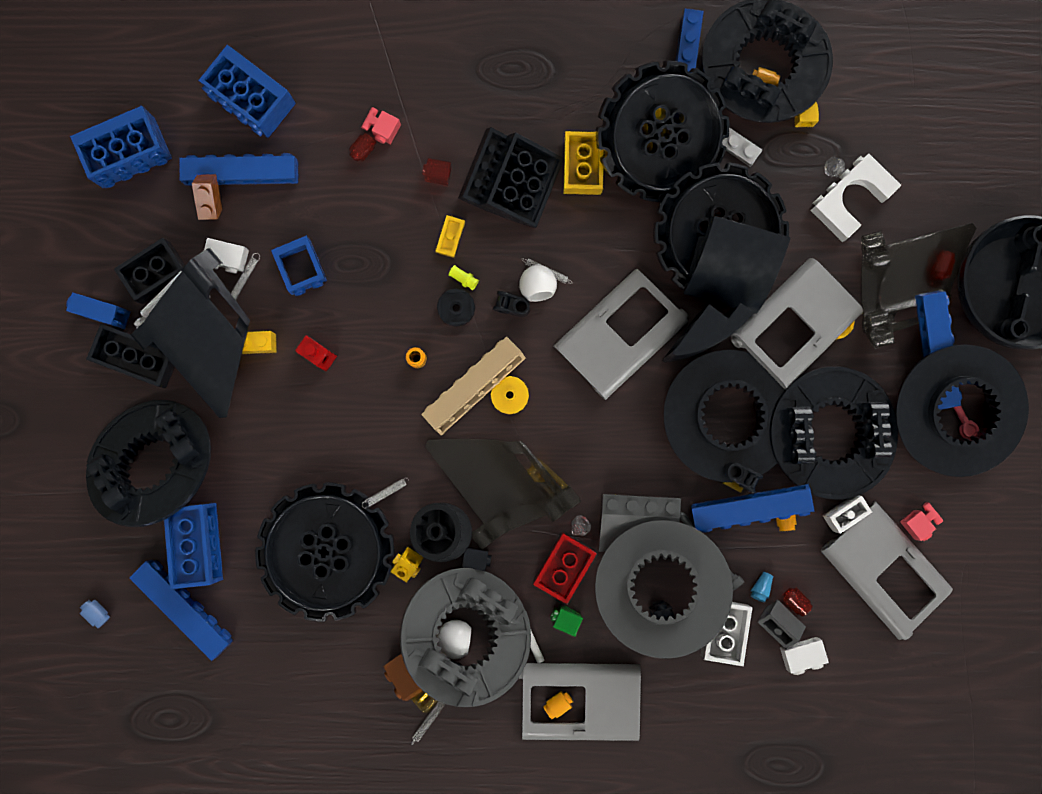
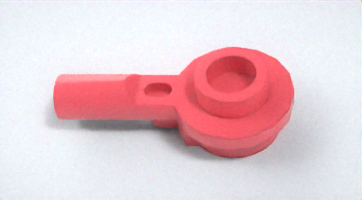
[953,406,979,439]

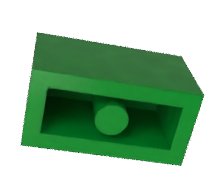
[550,604,583,637]

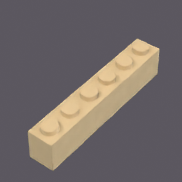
[421,337,526,435]

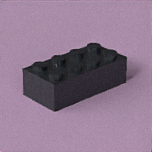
[86,323,175,388]

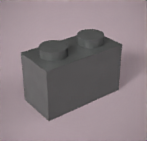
[758,600,806,649]

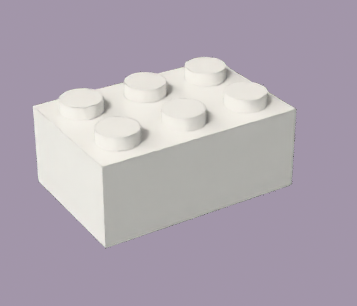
[700,602,752,666]

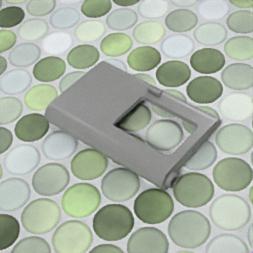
[731,258,863,390]
[553,269,689,400]
[821,501,953,640]
[519,663,641,741]

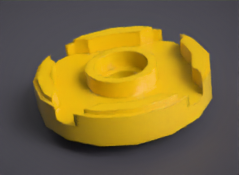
[491,376,529,414]

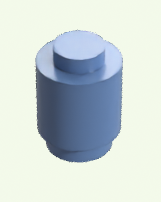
[80,600,110,628]

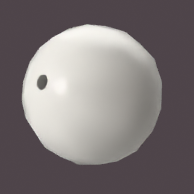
[519,265,557,302]
[437,620,471,659]

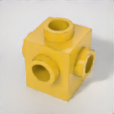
[391,547,424,583]

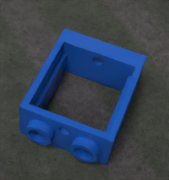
[271,235,327,296]
[66,292,131,329]

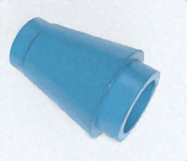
[751,572,774,603]

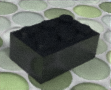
[114,238,185,304]

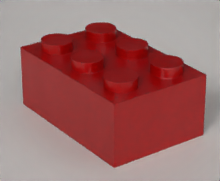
[533,532,597,604]

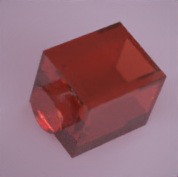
[422,158,452,186]

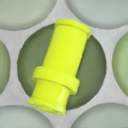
[449,265,479,290]

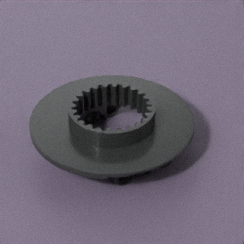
[595,520,733,659]
[400,568,531,707]

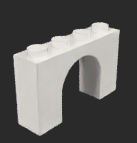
[810,154,901,242]

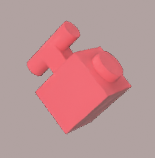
[361,107,401,145]
[900,502,943,541]

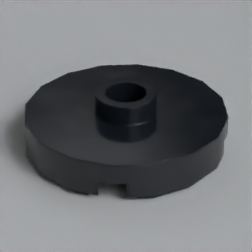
[437,288,475,327]

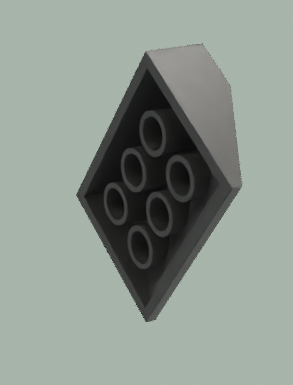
[599,494,681,552]

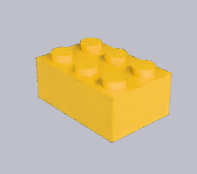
[563,131,604,195]

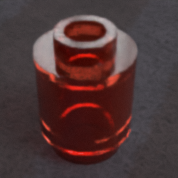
[349,133,376,162]
[931,251,956,281]
[783,588,813,617]

